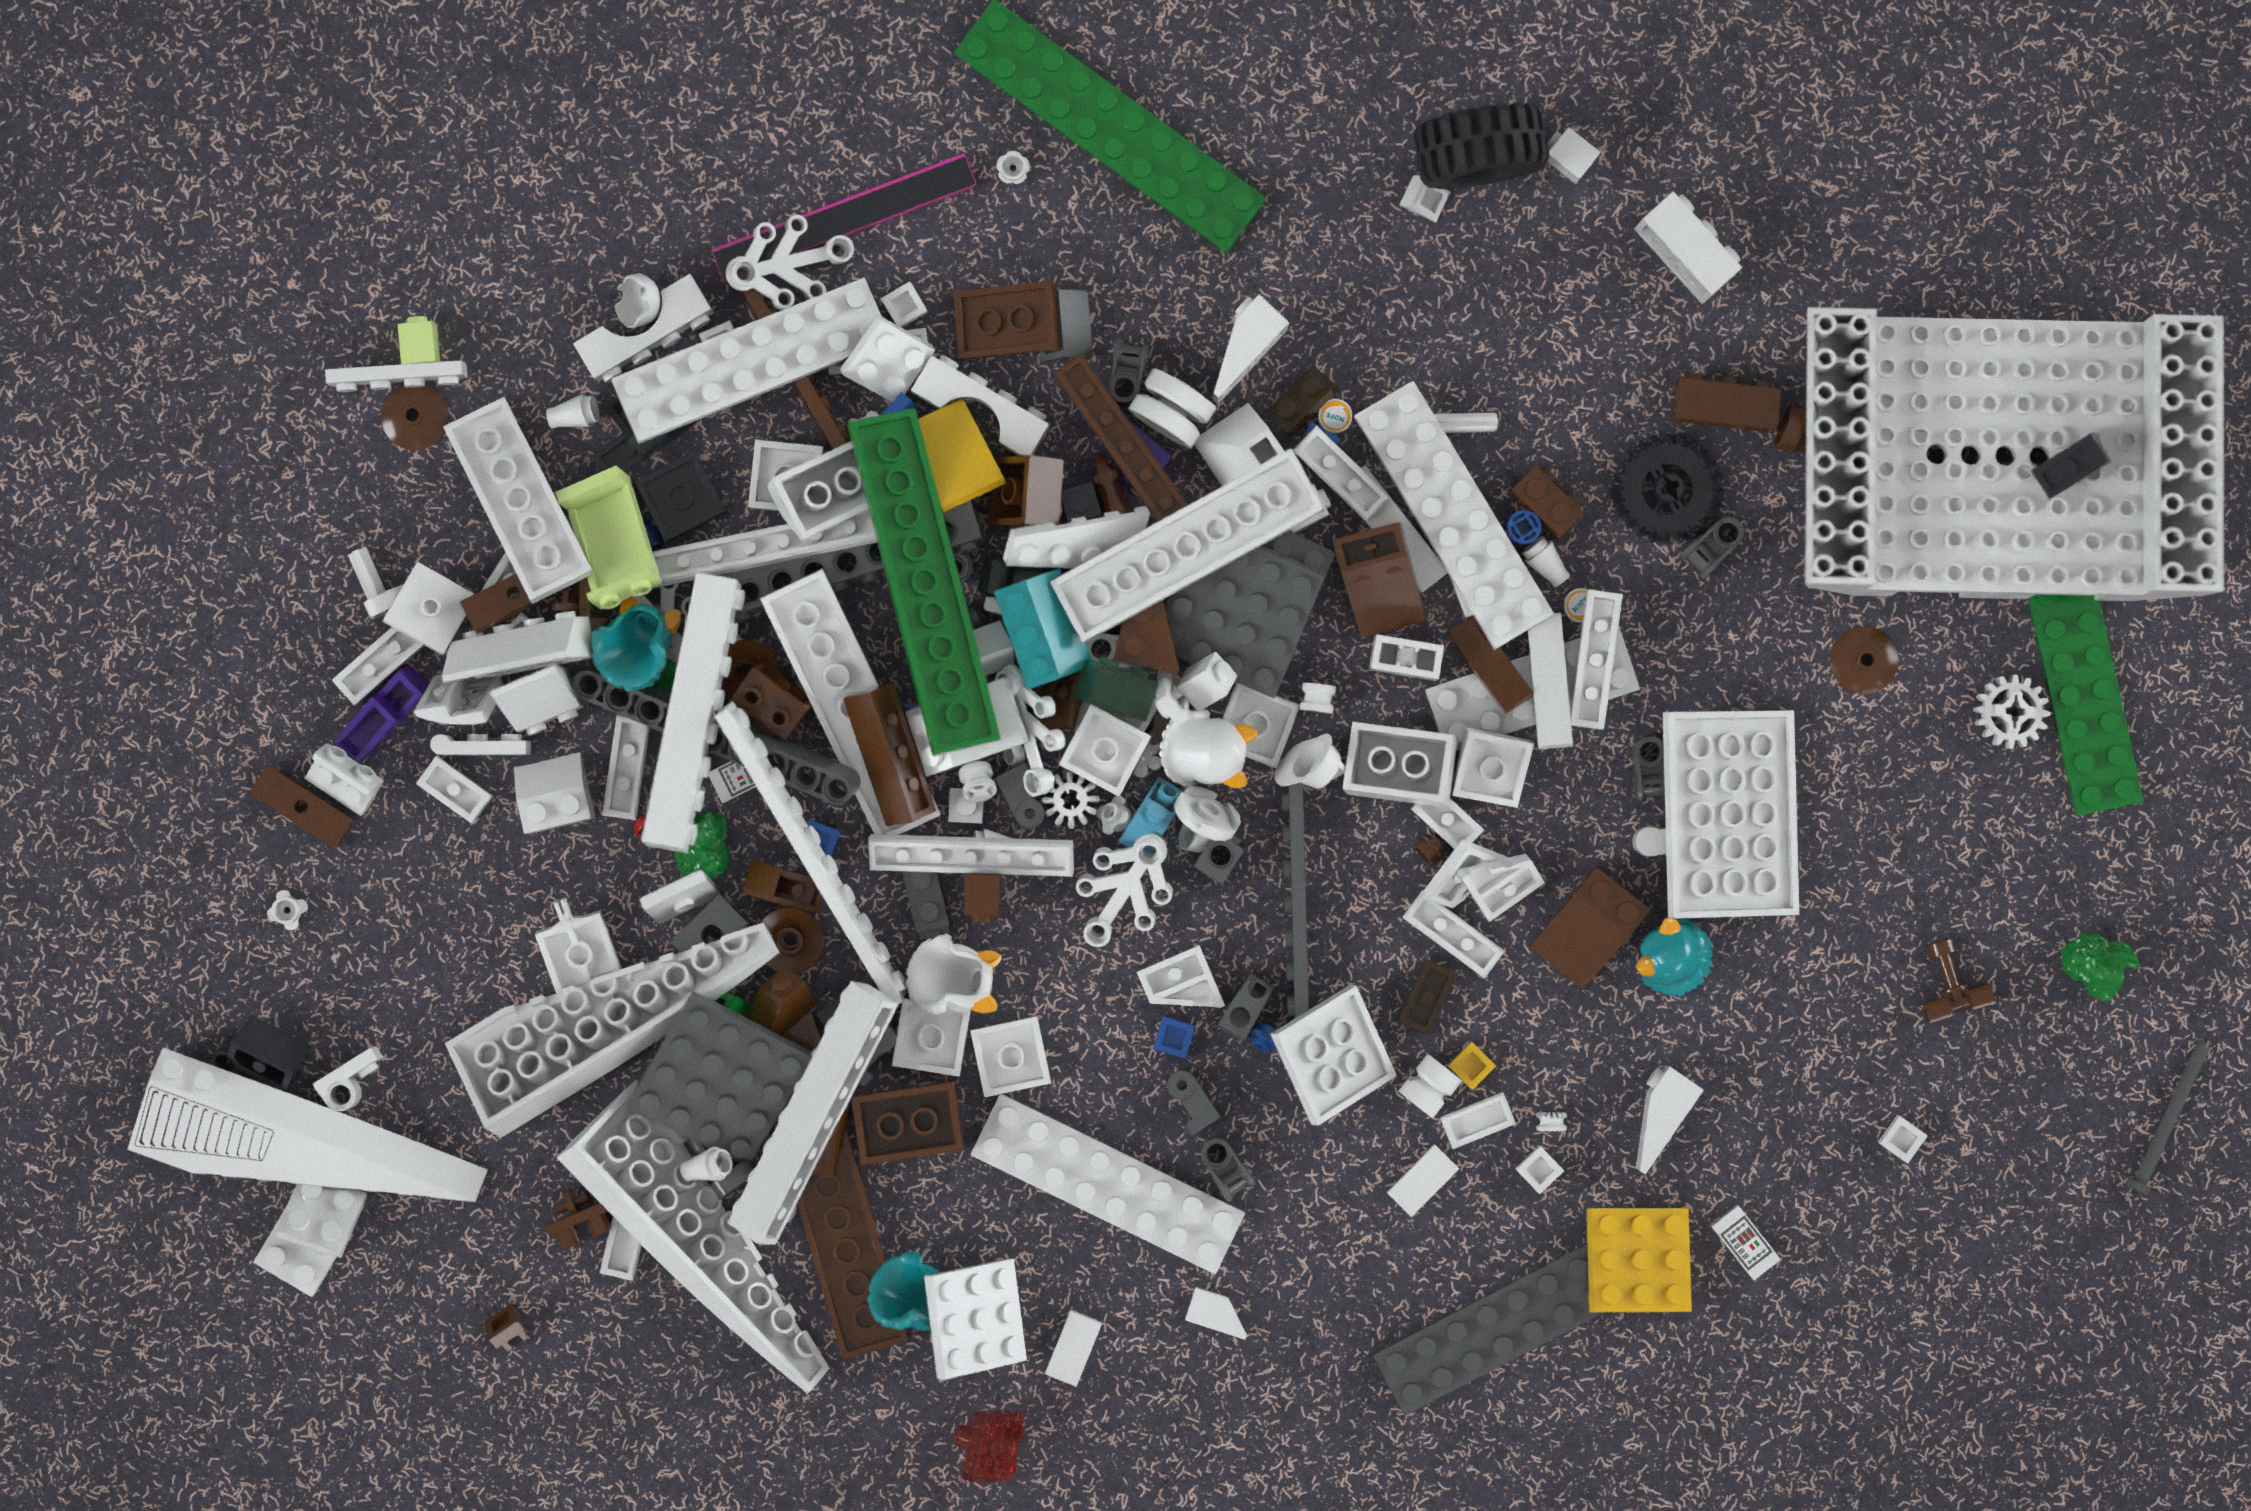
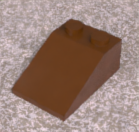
[1530,867,1650,989]

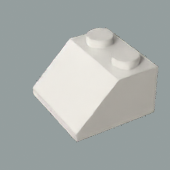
[514,752,596,834]

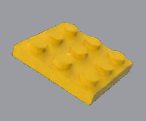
[1586,1208,1692,1312]

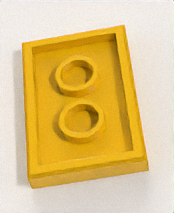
[918,398,1006,512]

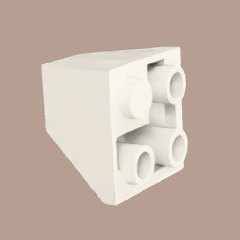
[1194,403,1285,486]

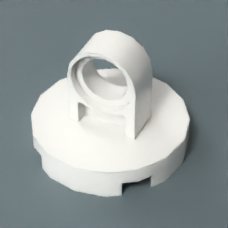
[1174,786,1241,853]

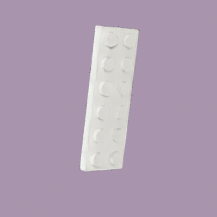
[443,397,594,604]
[1425,625,1640,750]

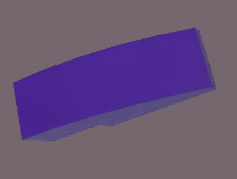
[332,665,429,764]

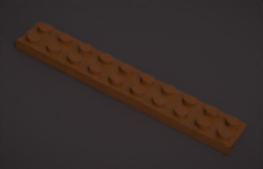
[774,1012,909,1360]

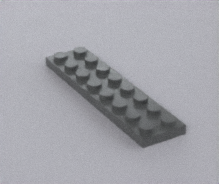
[1372,1243,1604,1416]

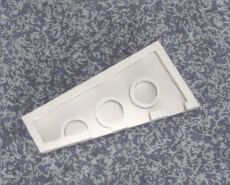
[1003,506,1150,568]

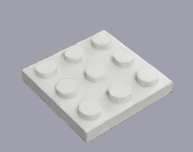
[1270,985,1397,1125]
[924,1259,1027,1380]

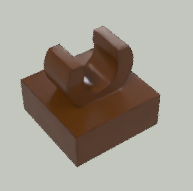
[484,1303,527,1351]

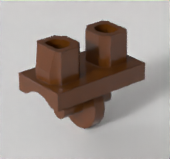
[552,577,608,633]
[545,1188,611,1250]

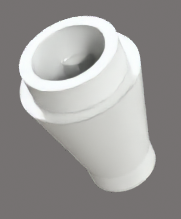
[546,394,600,428]
[1522,536,1570,587]
[681,1147,732,1181]

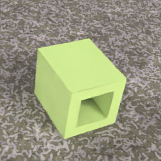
[398,316,440,364]

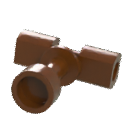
[1922,937,1996,1023]

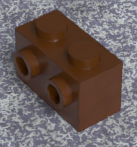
[1508,465,1584,540]
[731,660,813,740]

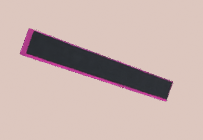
[712,153,977,283]

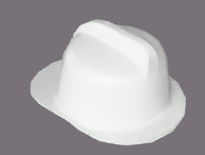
[1274,733,1346,789]

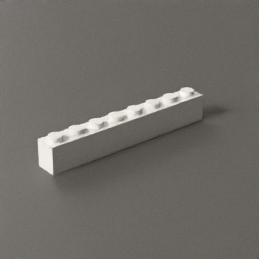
[641,572,745,853]
[728,981,899,1245]

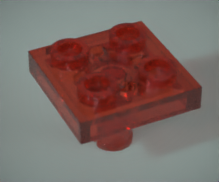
[954,1410,1025,1482]

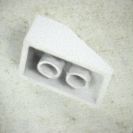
[1212,295,1289,405]
[490,665,584,736]
[905,677,1029,777]

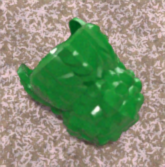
[674,811,730,879]
[2061,932,2139,1003]

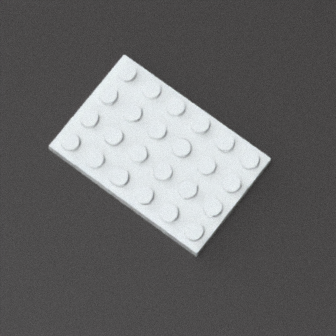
[1663,710,1799,918]

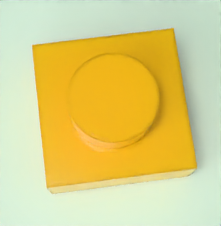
[1447,1041,1496,1090]

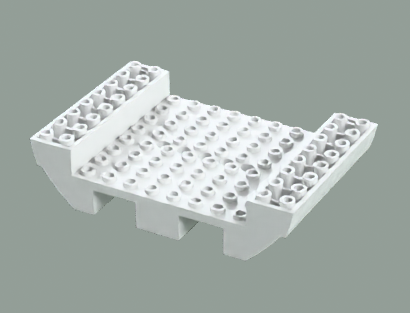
[1805,308,2224,601]

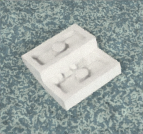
[414,674,504,725]

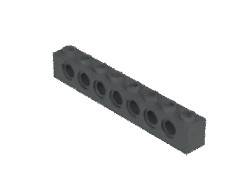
[721,500,985,624]

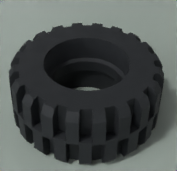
[1413,102,1550,189]

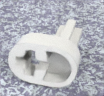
[348,547,404,619]

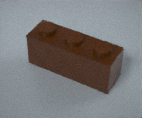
[1671,373,1782,433]

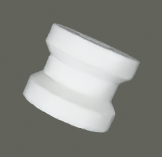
[1299,683,1336,714]
[958,761,997,803]

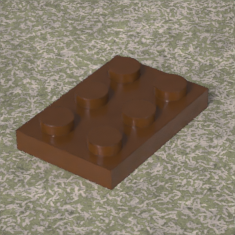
[954,280,1059,360]

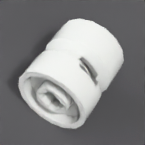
[1398,1054,1462,1118]

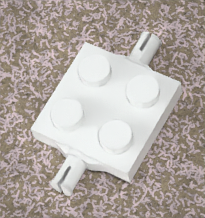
[535,898,622,993]

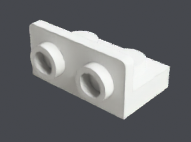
[304,743,384,816]

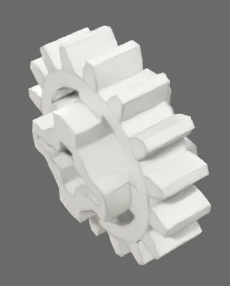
[1973,675,2051,749]

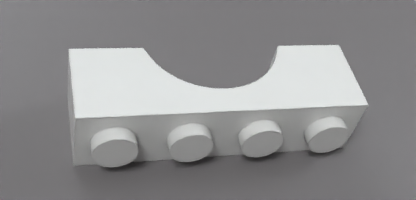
[573,274,714,383]
[911,355,1050,456]

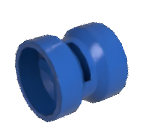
[1504,510,1541,546]

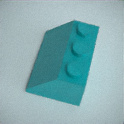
[994,568,1094,689]

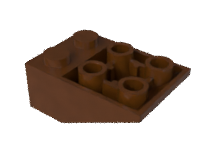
[1333,522,1427,638]

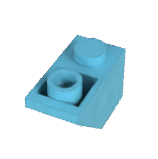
[1118,776,1184,853]

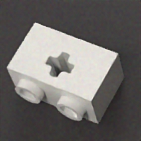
[1369,635,1444,681]

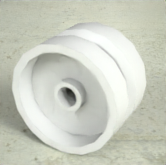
[1128,368,1216,449]

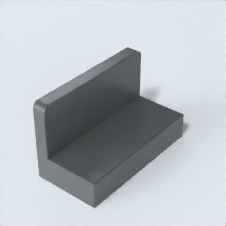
[1040,289,1093,362]

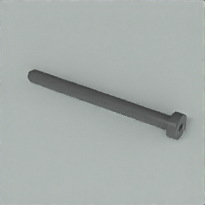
[2125,1041,2209,1196]

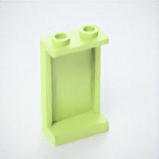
[556,466,662,610]

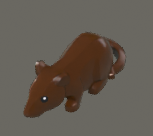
[1093,452,1134,517]

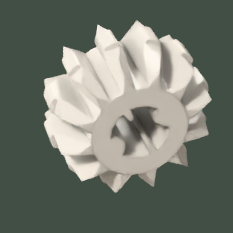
[1041,771,1100,829]

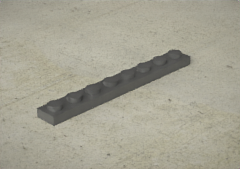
[1281,783,1309,1019]

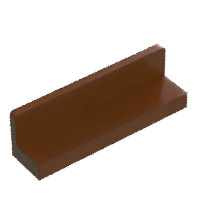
[843,682,936,826]

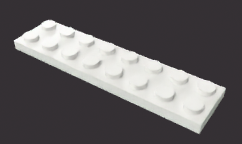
[611,277,882,444]
[1354,381,1554,650]
[1050,448,1325,643]
[760,568,941,835]
[971,1094,1245,1275]

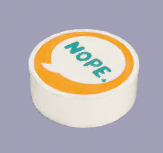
[1318,399,1352,434]
[1563,588,1588,623]

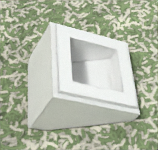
[1400,175,1450,222]

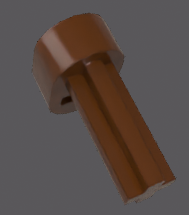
[1774,404,1807,454]

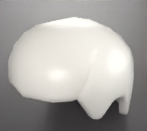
[615,273,661,328]

